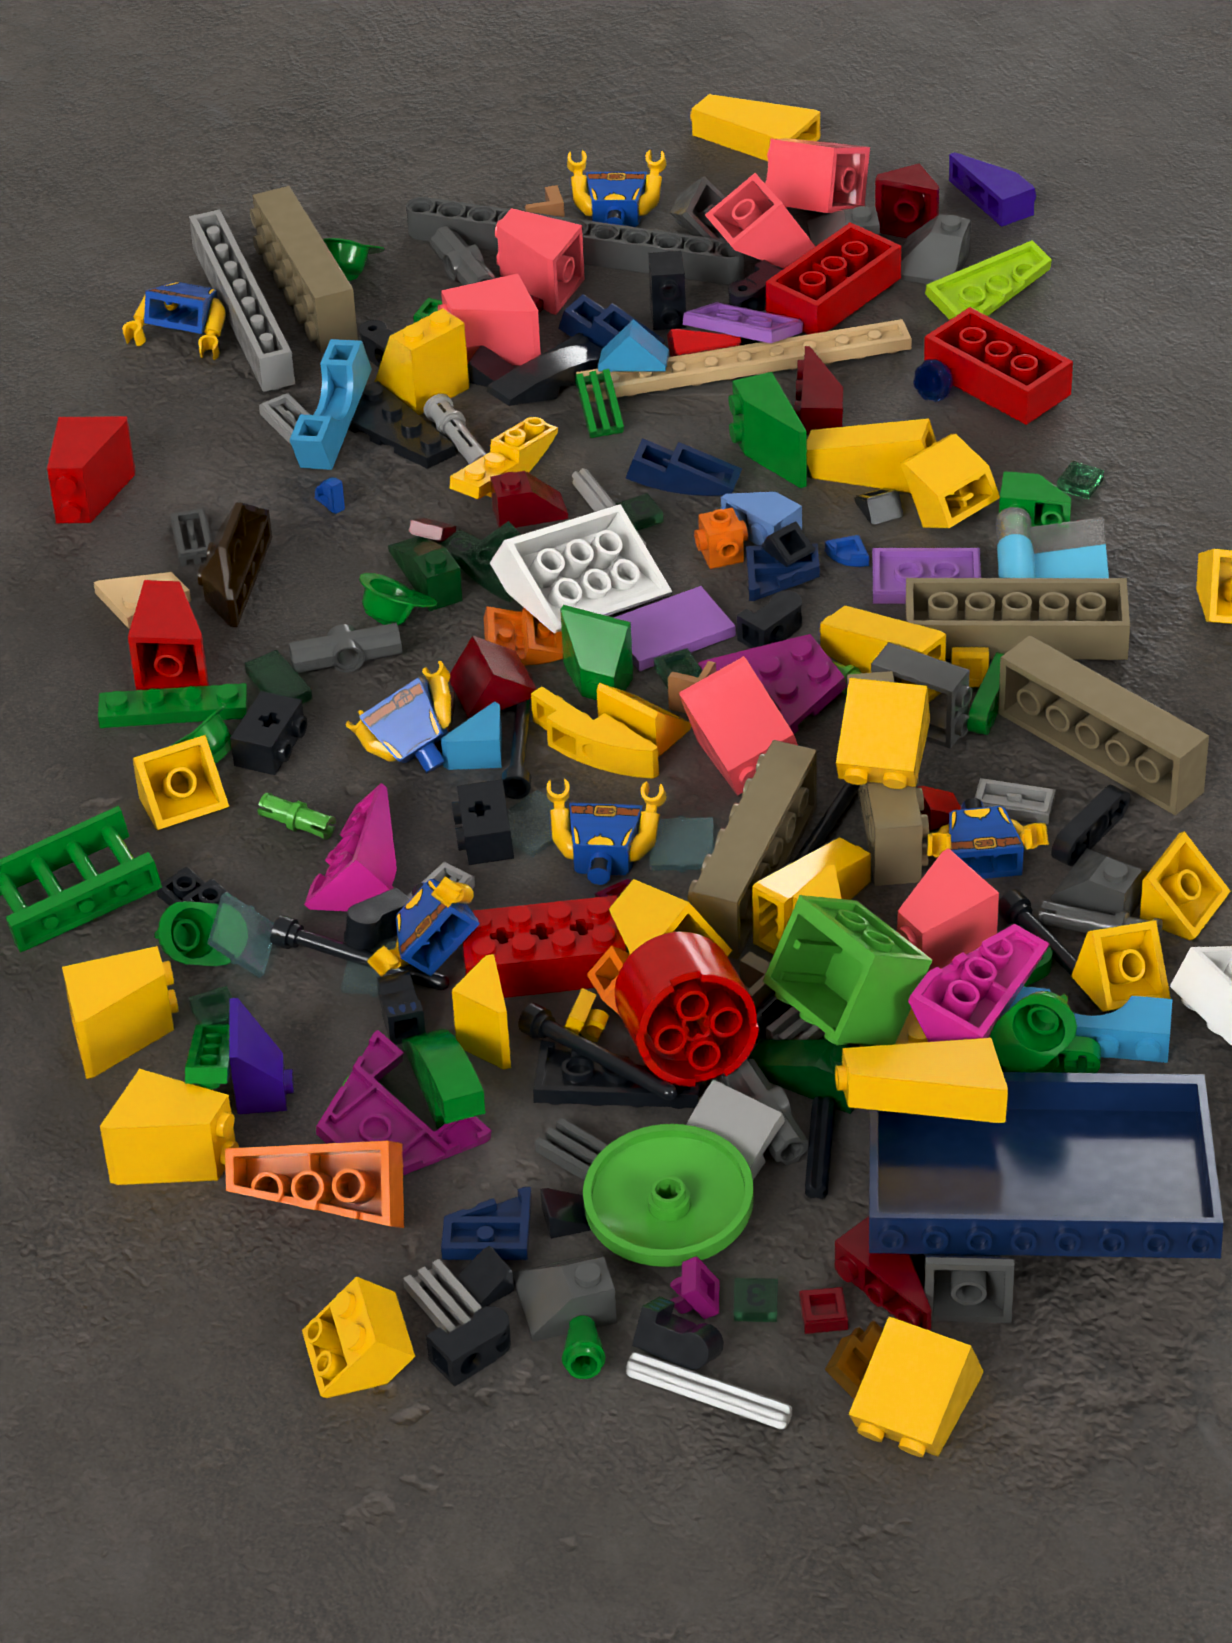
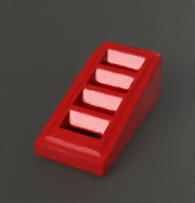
[667,329,741,357]

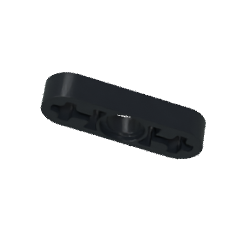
[1051,784,1130,866]

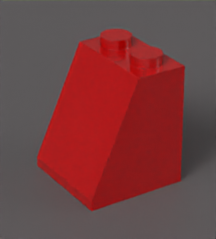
[47,416,136,523]
[128,580,209,690]

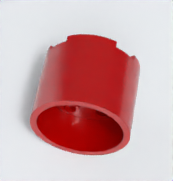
[615,932,759,1087]

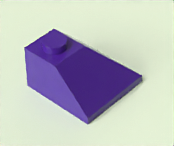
[229,998,294,1114]

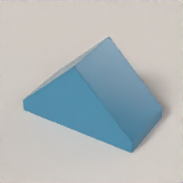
[598,319,669,372]
[441,701,502,770]

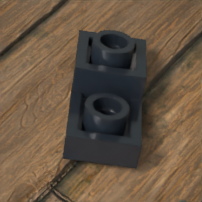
[157,866,238,910]

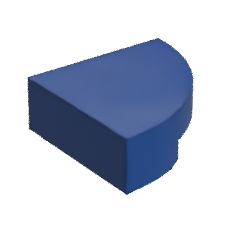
[315,477,345,514]
[825,535,869,567]

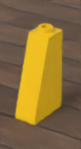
[690,94,820,161]
[807,418,936,493]
[820,606,946,702]
[752,837,871,954]
[835,1038,1008,1123]

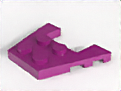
[698,634,847,734]
[316,1030,492,1176]

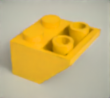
[900,434,1000,528]
[302,1276,415,1398]

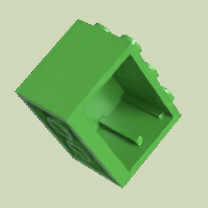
[763,895,933,1047]

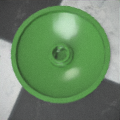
[583,1124,754,1267]

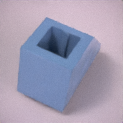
[721,492,802,546]

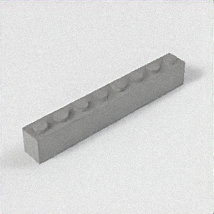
[189,209,295,392]

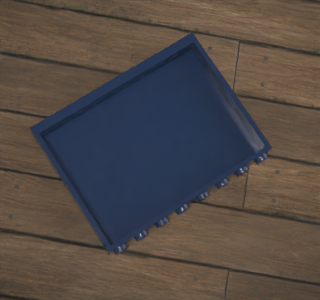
[869,1072,1223,1259]

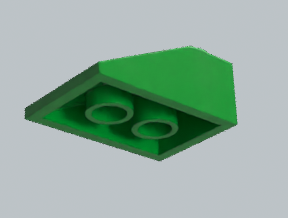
[728,372,807,488]

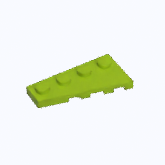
[925,240,1052,320]

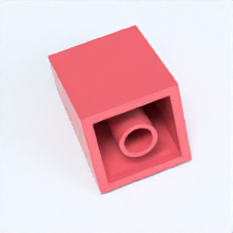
[765,139,870,213]
[705,173,815,269]
[495,208,585,315]
[438,274,541,366]
[679,656,798,796]
[896,848,999,972]

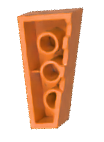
[225,1141,404,1228]

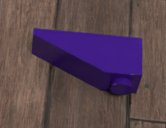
[949,152,1036,227]

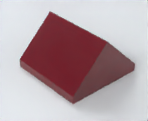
[875,163,939,238]
[449,636,537,719]

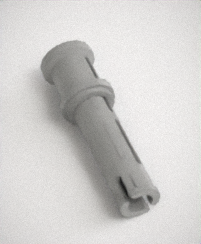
[423,394,487,464]

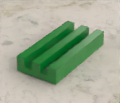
[576,369,624,438]

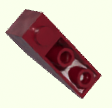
[794,346,843,435]
[835,1216,932,1331]

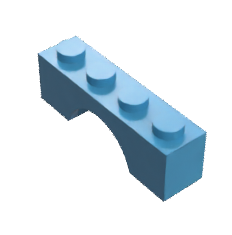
[290,339,372,470]
[1008,987,1173,1063]

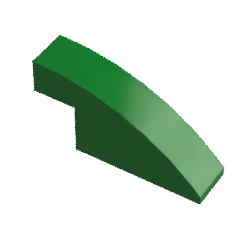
[402,1029,486,1129]

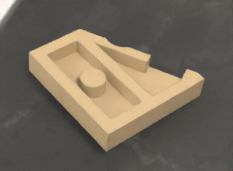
[93,572,191,629]

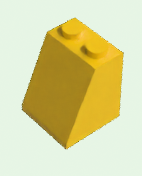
[375,308,469,415]
[836,678,930,789]
[609,879,733,957]
[62,946,179,1079]
[100,1069,239,1185]
[849,1316,984,1457]

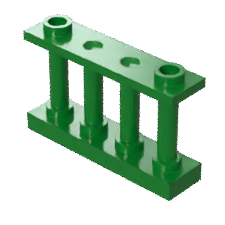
[0,806,162,953]

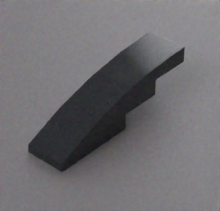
[486,342,602,406]

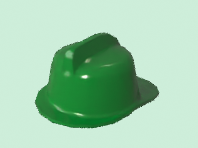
[323,238,385,281]
[359,573,437,626]
[170,706,232,764]
[154,901,246,966]
[990,991,1077,1072]

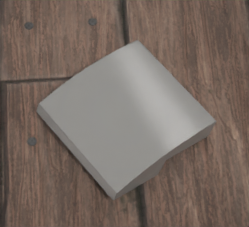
[686,1079,785,1180]

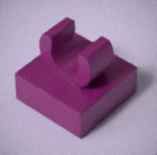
[670,1256,720,1320]

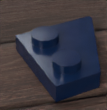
[746,543,820,601]
[441,1187,532,1260]

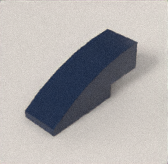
[558,294,665,349]
[625,438,742,496]

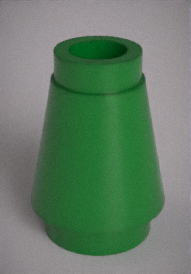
[562,1315,606,1379]

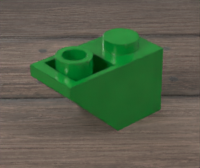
[999,471,1071,531]

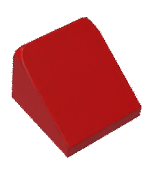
[917,786,961,830]

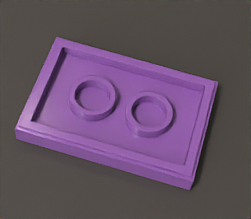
[683,302,803,343]
[872,548,981,604]
[614,586,736,671]

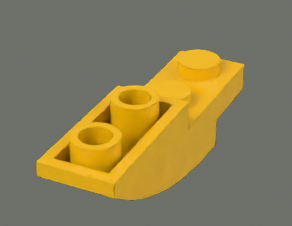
[449,417,558,499]
[531,686,659,779]

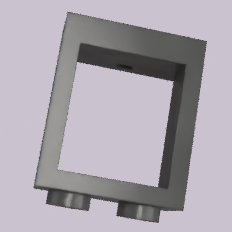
[871,642,972,749]

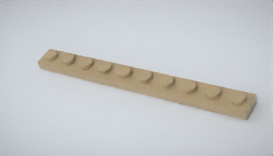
[576,319,912,402]

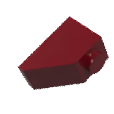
[490,471,568,531]

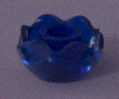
[913,359,953,402]

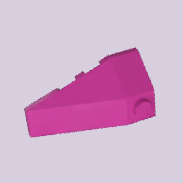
[304,783,397,911]
[908,924,1049,1042]

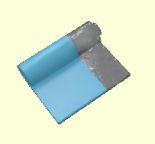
[996,507,1109,578]

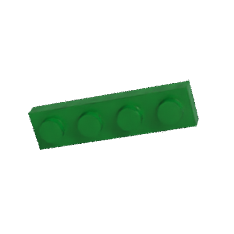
[98,683,248,728]
[185,1024,231,1089]

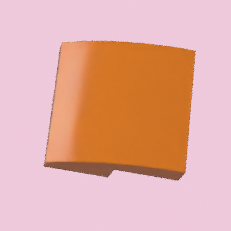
[483,606,563,665]

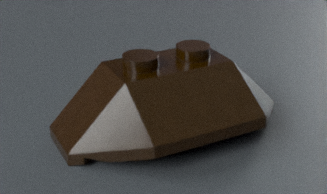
[198,502,272,627]

